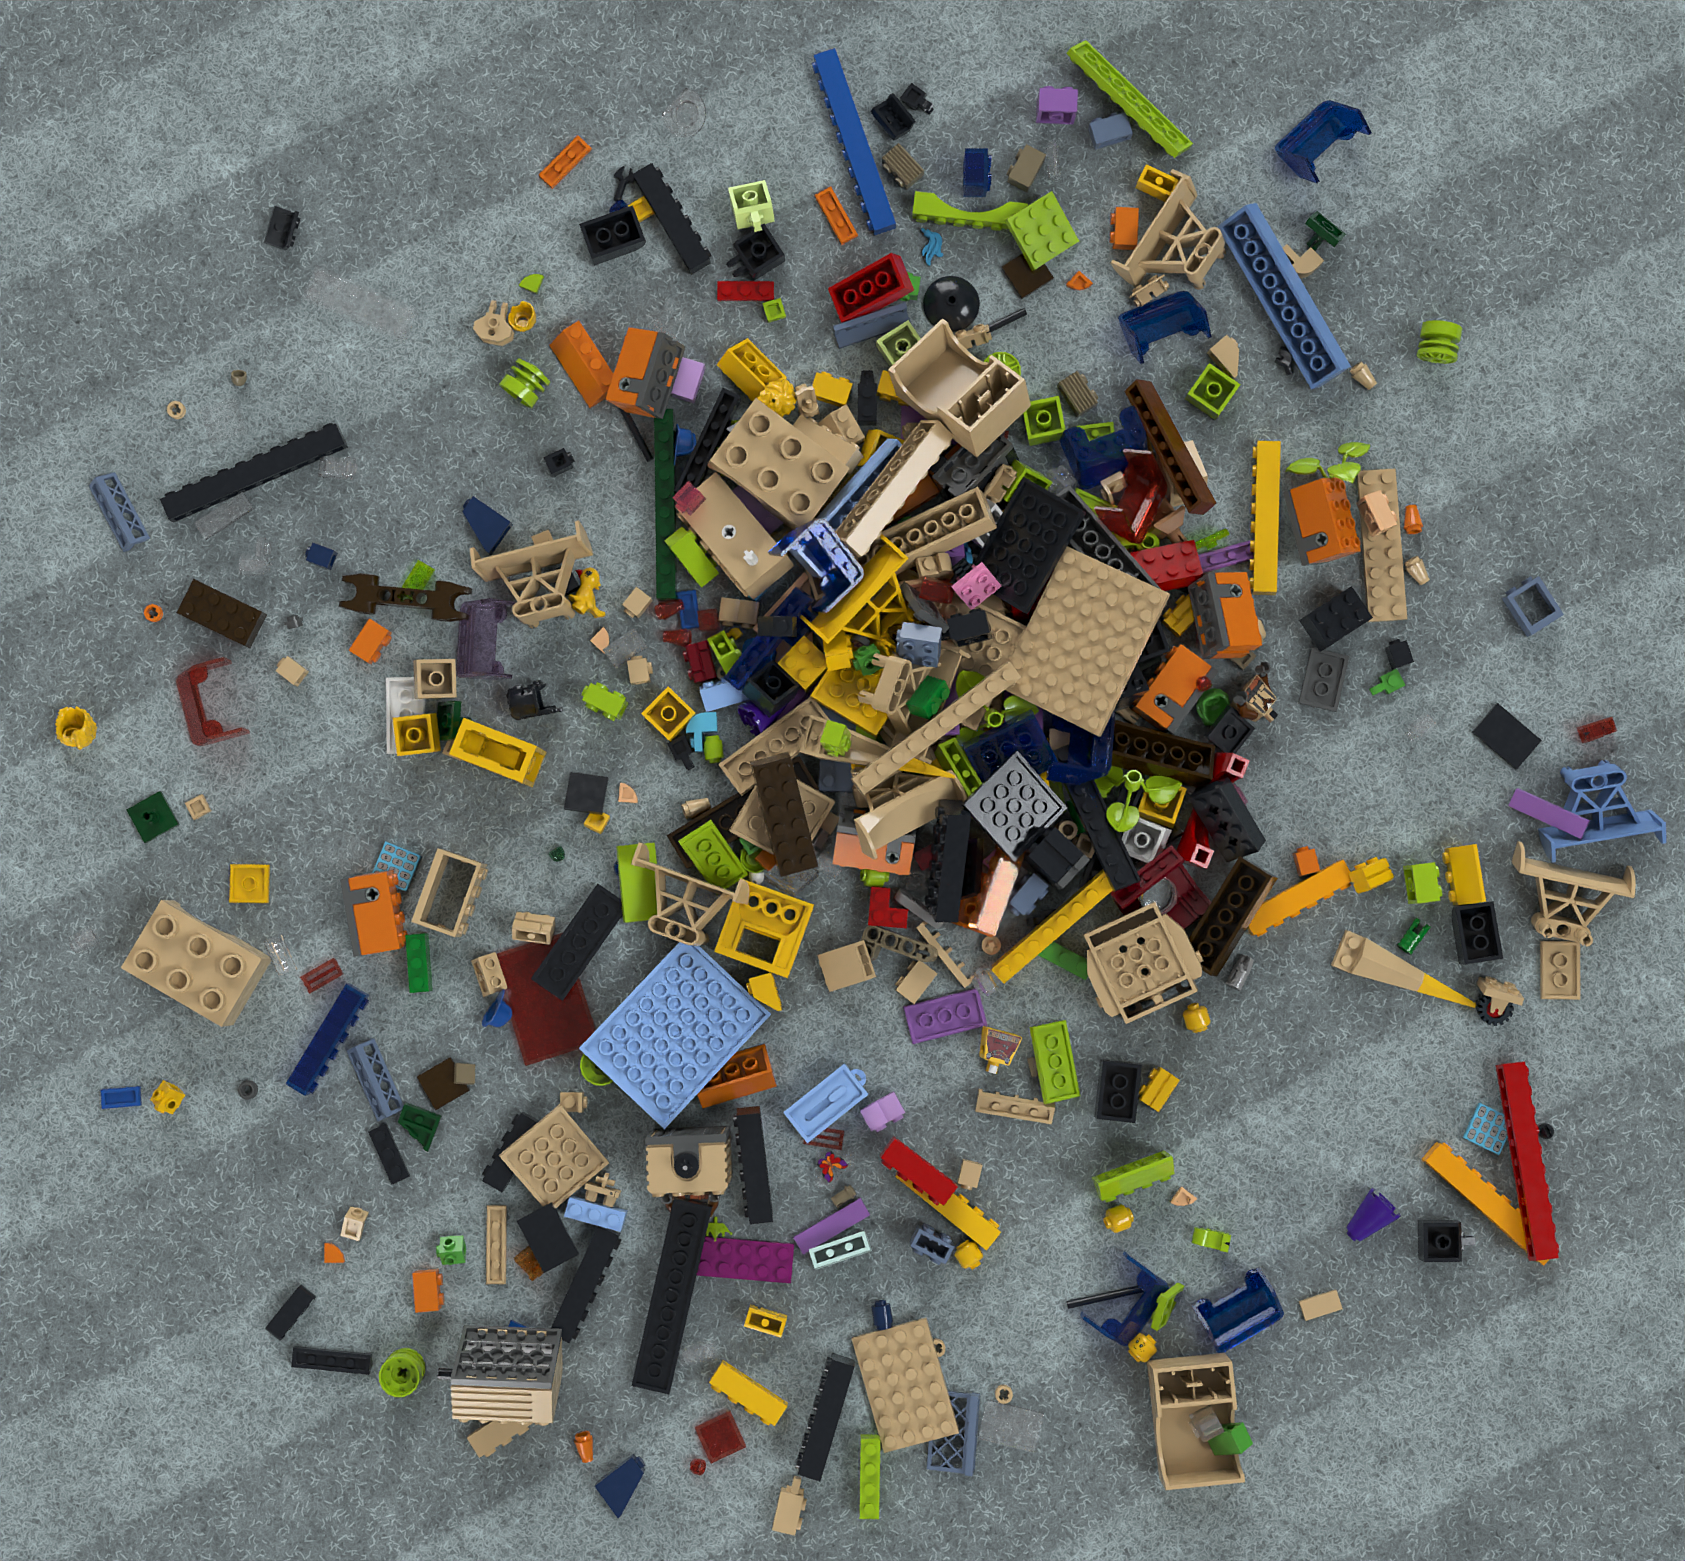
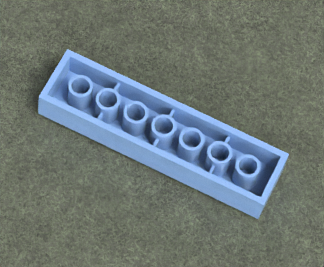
[788,439,902,578]

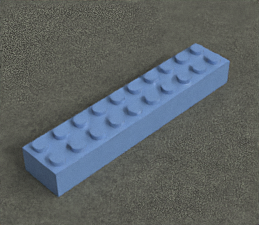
[1217,203,1351,390]

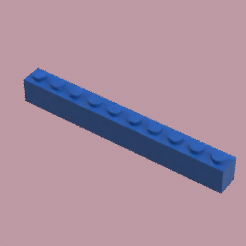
[811,48,896,236]

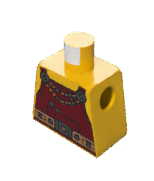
[979,1026,1022,1074]

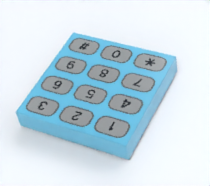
[372,841,422,892]
[1463,1103,1508,1155]

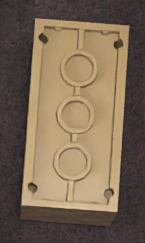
[411,848,488,937]

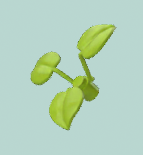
[1285,442,1370,484]
[956,670,1039,758]
[1091,758,1182,832]

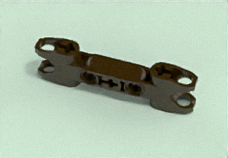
[339,573,472,622]

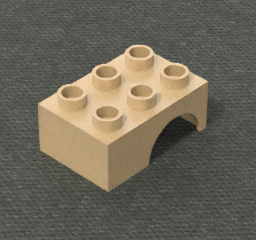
[888,318,1031,457]
[708,398,850,535]
[121,900,273,1027]
[1147,1353,1245,1490]

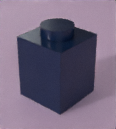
[305,542,338,570]

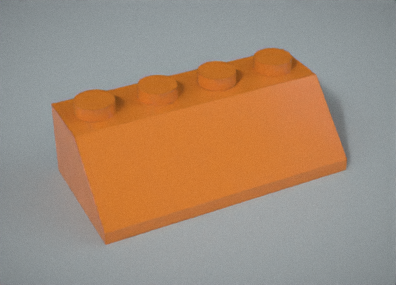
[549,320,613,408]
[697,1044,777,1109]

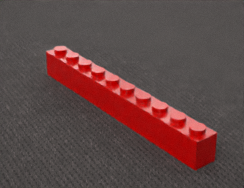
[1495,1061,1559,1261]

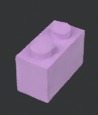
[671,357,705,404]

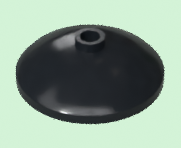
[923,276,980,332]

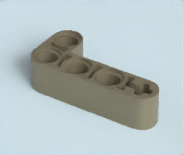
[861,926,938,962]

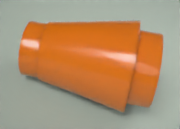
[1404,505,1423,534]
[574,1431,593,1463]

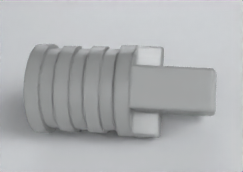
[1225,954,1254,991]

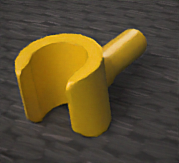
[726,628,743,640]

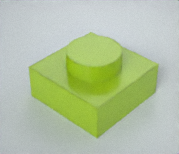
[762,298,786,323]

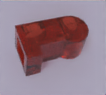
[1576,717,1618,744]

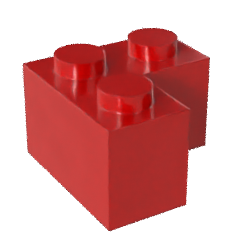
[868,887,908,929]

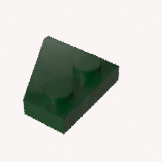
[398,1102,442,1152]

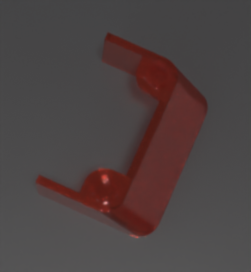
[1094,448,1167,544]
[176,657,250,746]

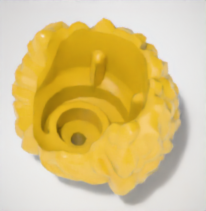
[757,379,797,418]
[55,706,97,750]

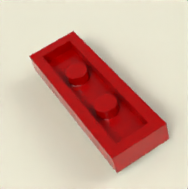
[717,281,774,301]

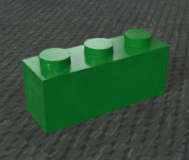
[405,933,433,993]

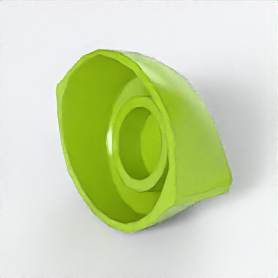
[740,848,765,873]

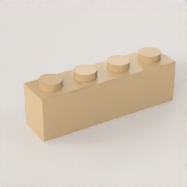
[793,415,863,474]
[467,1421,538,1458]

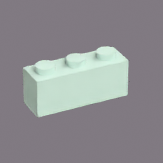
[809,1231,872,1269]

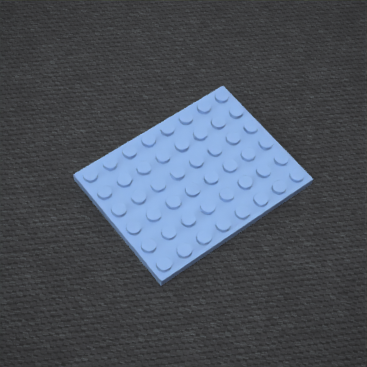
[579,942,771,1129]

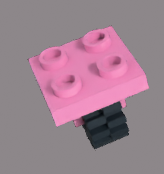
[951,558,1001,610]

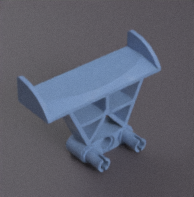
[1538,760,1666,863]

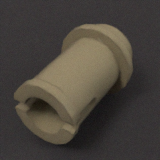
[831,1185,856,1208]

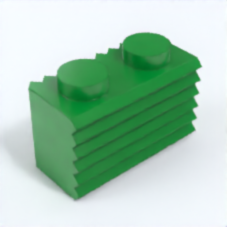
[906,675,950,720]

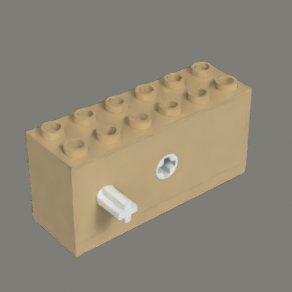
[675,472,794,600]

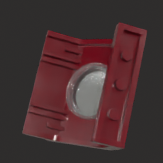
[1110,845,1211,943]

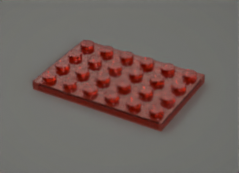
[496,933,596,1066]

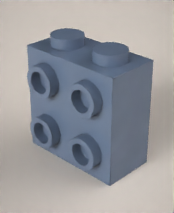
[896,622,942,668]
[1006,873,1049,916]
[910,1223,954,1265]

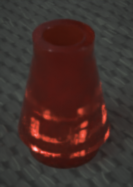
[654,599,684,620]
[663,628,692,647]

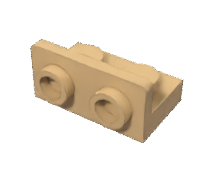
[471,952,507,997]

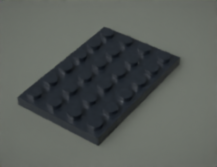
[974,477,1087,615]

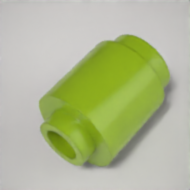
[703,735,724,764]

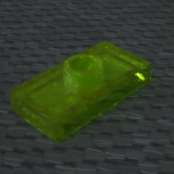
[1195,528,1230,551]
[401,560,435,600]

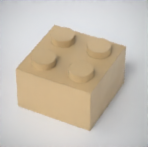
[413,659,457,699]

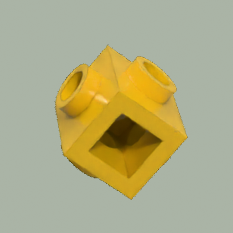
[150,1080,185,1115]

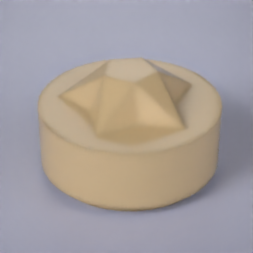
[981,936,1001,955]

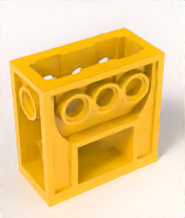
[449,718,547,787]
[714,879,814,978]

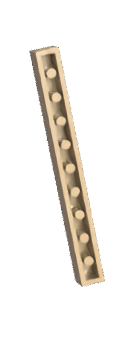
[851,661,1021,795]

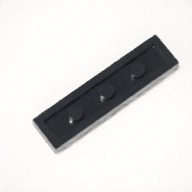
[291,1346,372,1375]

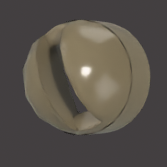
[231,370,247,386]

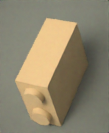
[817,940,876,992]

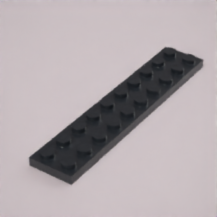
[631,1197,713,1395]

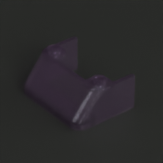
[456,598,516,680]

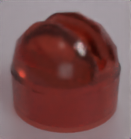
[1196,676,1213,692]
[690,1459,706,1476]

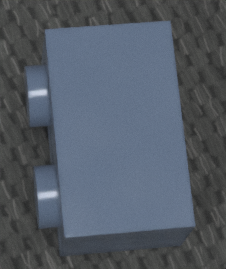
[1088,112,1133,150]

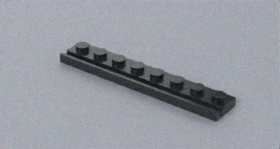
[1050,742,1141,892]

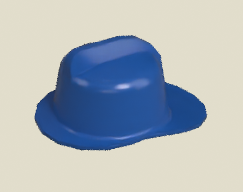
[674,424,696,466]
[482,989,512,1027]

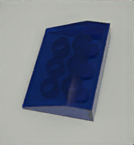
[962,709,1060,783]

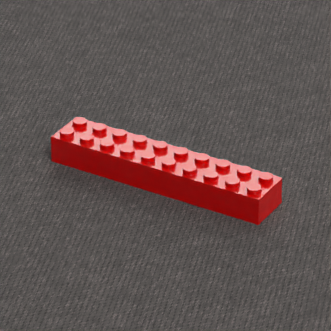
[1010,540,1203,621]

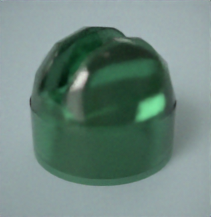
[548,845,565,862]

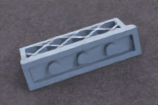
[927,1391,980,1476]

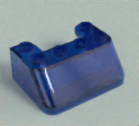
[1059,405,1149,489]
[1046,711,1115,785]
[1192,1267,1284,1353]

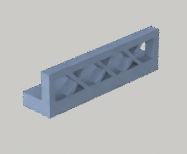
[833,302,911,349]
[89,472,150,552]
[347,1039,404,1122]

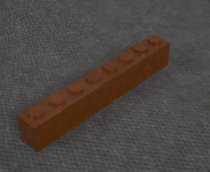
[1124,379,1216,515]

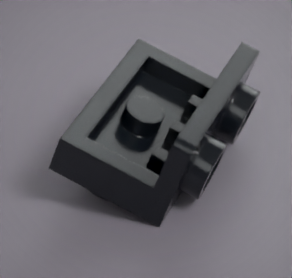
[870,93,916,141]
[264,206,301,250]

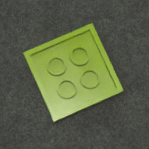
[1004,191,1079,271]

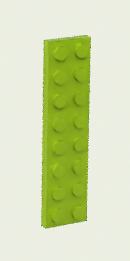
[1066,40,1193,158]

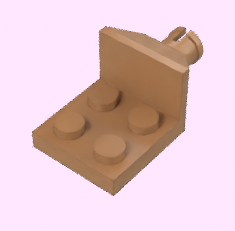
[1123,481,1188,544]

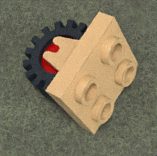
[1475,976,1524,1026]

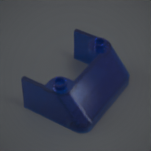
[1275,100,1372,184]
[1118,291,1212,364]
[768,518,864,613]
[1080,1251,1169,1346]

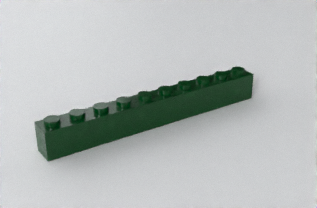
[654,409,677,601]

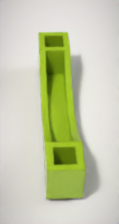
[912,191,1028,231]

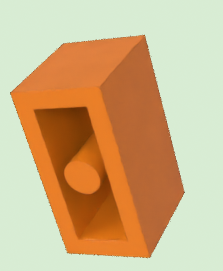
[1109,207,1139,250]
[349,618,392,664]
[412,1269,445,1313]

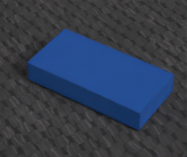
[677,590,701,630]
[101,1086,142,1109]

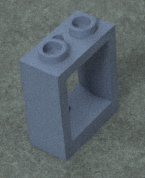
[1502,576,1564,637]

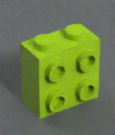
[581,682,629,721]

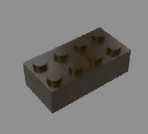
[176,579,267,648]

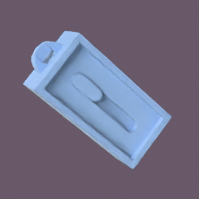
[783,1063,869,1143]

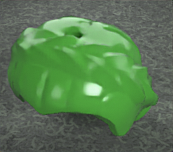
[1196,688,1230,726]

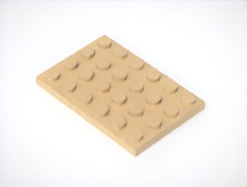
[852,1317,959,1453]

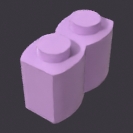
[860,1091,905,1132]

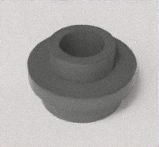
[284,615,303,629]
[238,1080,258,1100]

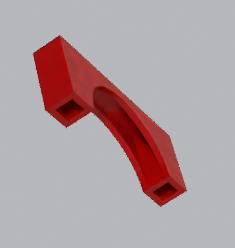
[1176,752,1250,869]

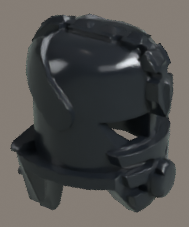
[506,680,563,720]

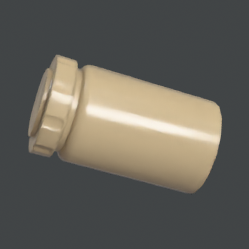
[1054,820,1078,839]

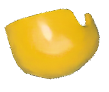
[508,301,536,332]

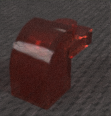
[919,576,954,604]

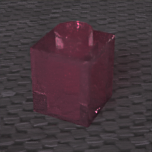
[673,481,706,516]

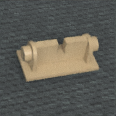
[1129,274,1169,307]
[954,324,992,349]
[983,464,1017,504]

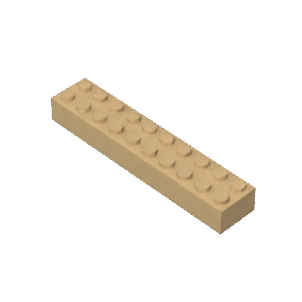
[806,487,997,605]

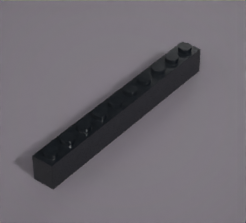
[160,423,348,523]

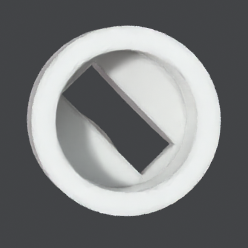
[749,871,764,885]

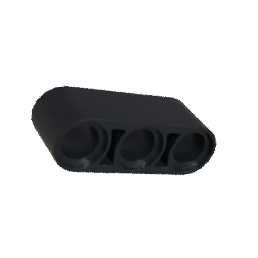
[265,1284,316,1341]

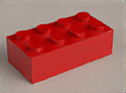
[828,253,914,323]
[880,1136,958,1206]

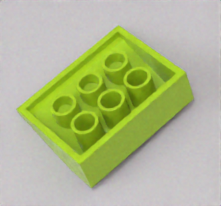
[1092,1150,1175,1203]

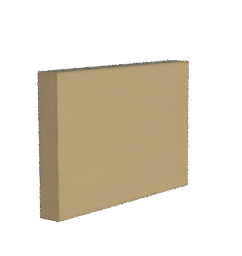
[1540,941,1580,1000]

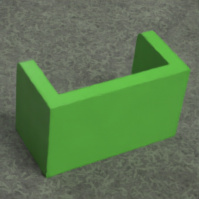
[1204,1422,1253,1456]

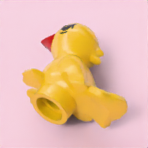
[568,567,606,618]

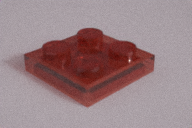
[695,1410,746,1464]

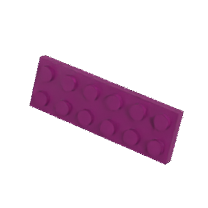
[697,1236,794,1284]

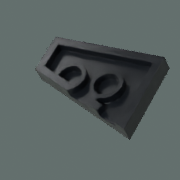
[961,838,983,900]

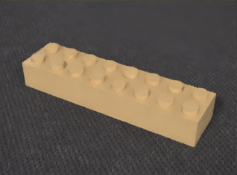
[829,420,954,556]

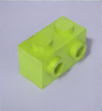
[707,630,744,676]
[820,720,851,757]

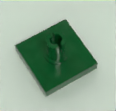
[1305,211,1346,251]
[437,701,472,741]
[126,791,180,843]

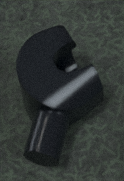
[1275,346,1294,375]

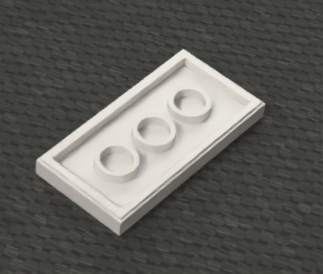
[386,677,425,754]

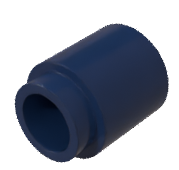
[871,1300,893,1330]

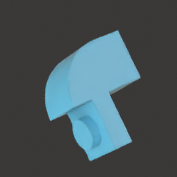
[686,712,718,753]

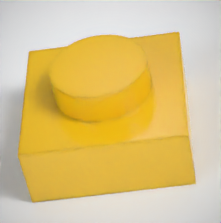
[628,196,655,223]
[584,813,610,834]

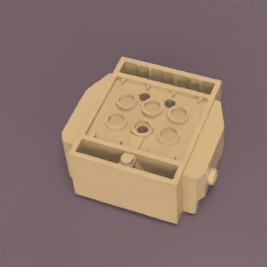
[1084,901,1203,1024]

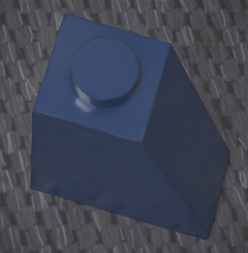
[462,496,513,555]
[594,1454,646,1518]

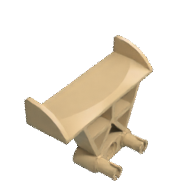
[1110,169,1226,290]
[470,520,593,629]
[858,644,971,764]
[850,767,968,860]
[1512,841,1636,947]
[631,842,749,946]

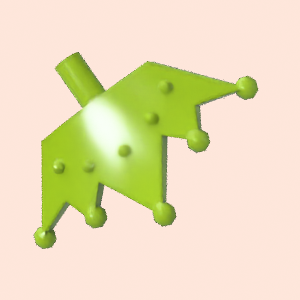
[706,1217,733,1241]

